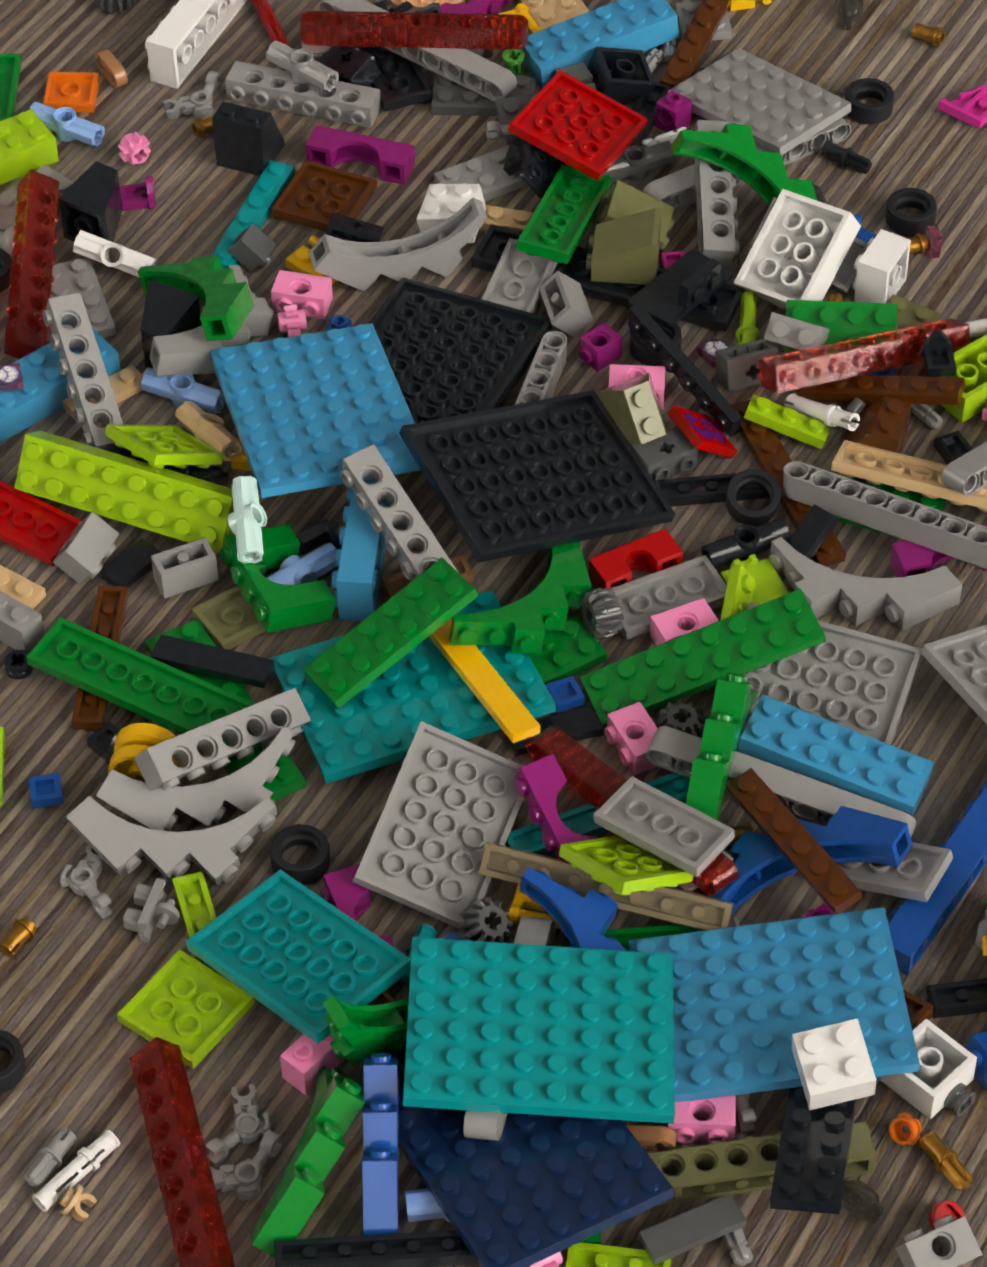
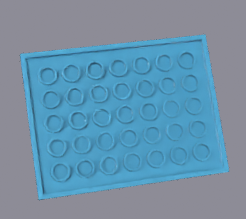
[210,323,421,498]
[629,907,920,1102]

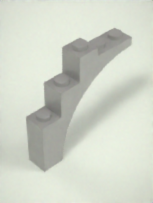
[308,197,487,292]
[149,265,274,376]
[769,537,962,631]
[96,726,296,831]
[66,796,277,886]

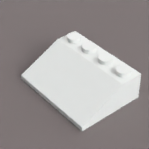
[734,189,861,310]

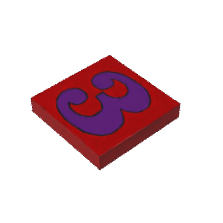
[668,406,738,459]

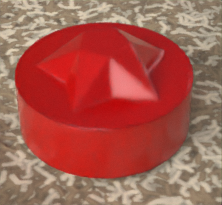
[928,1200,965,1230]

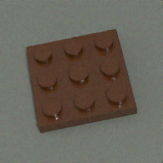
[272,160,377,232]

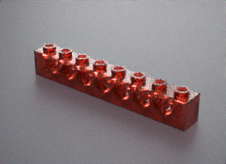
[4,169,60,359]
[759,318,970,393]
[129,1037,235,1267]

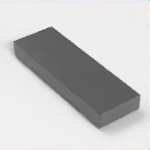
[639,1193,747,1265]

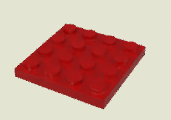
[508,70,648,181]

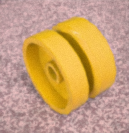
[108,723,178,782]

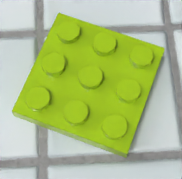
[105,424,224,469]
[559,835,693,895]
[117,949,255,1069]

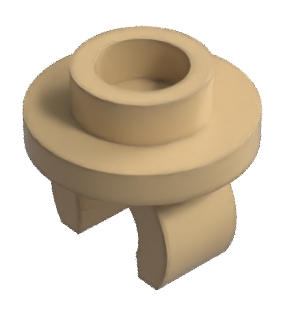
[59,1184,97,1222]

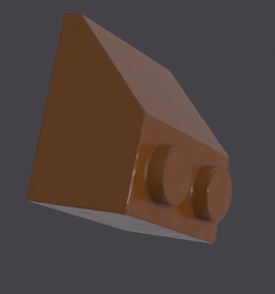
[844,396,912,453]

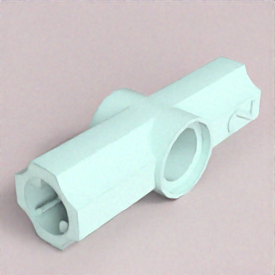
[228,476,267,564]

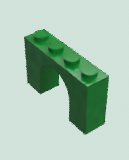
[220,524,336,632]

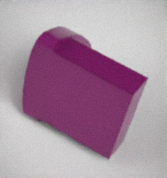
[120,176,156,211]

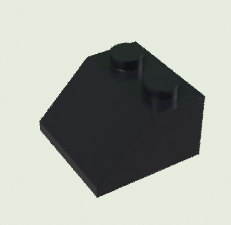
[587,47,656,105]

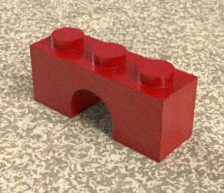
[589,529,683,589]

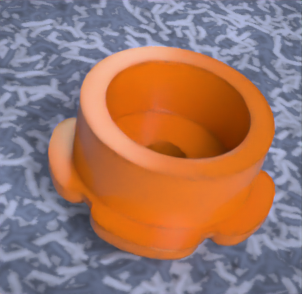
[889,1113,922,1146]

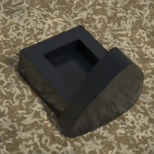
[920,329,956,377]
[296,519,342,556]
[87,722,120,765]

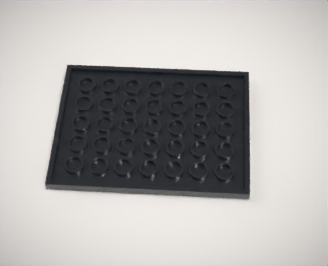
[368,277,552,423]
[399,390,675,563]

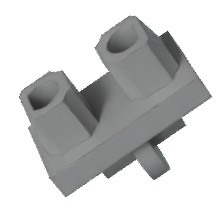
[123,878,180,943]

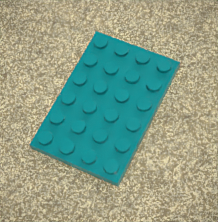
[186,869,411,1044]

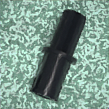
[821,140,872,174]

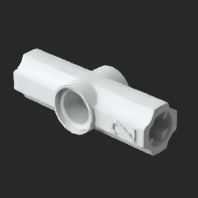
[72,230,156,277]

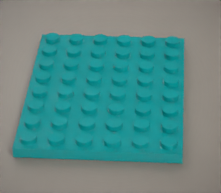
[269,590,556,784]
[403,937,675,1124]

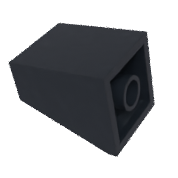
[212,101,285,176]
[58,161,123,254]
[141,280,201,369]

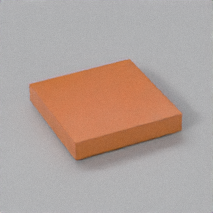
[43,72,100,113]

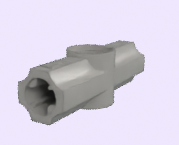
[266,40,339,92]

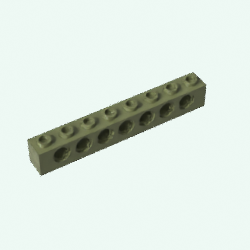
[646,1121,876,1206]

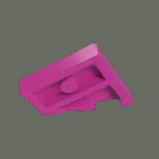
[938,85,987,129]

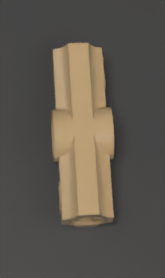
[175,401,242,461]

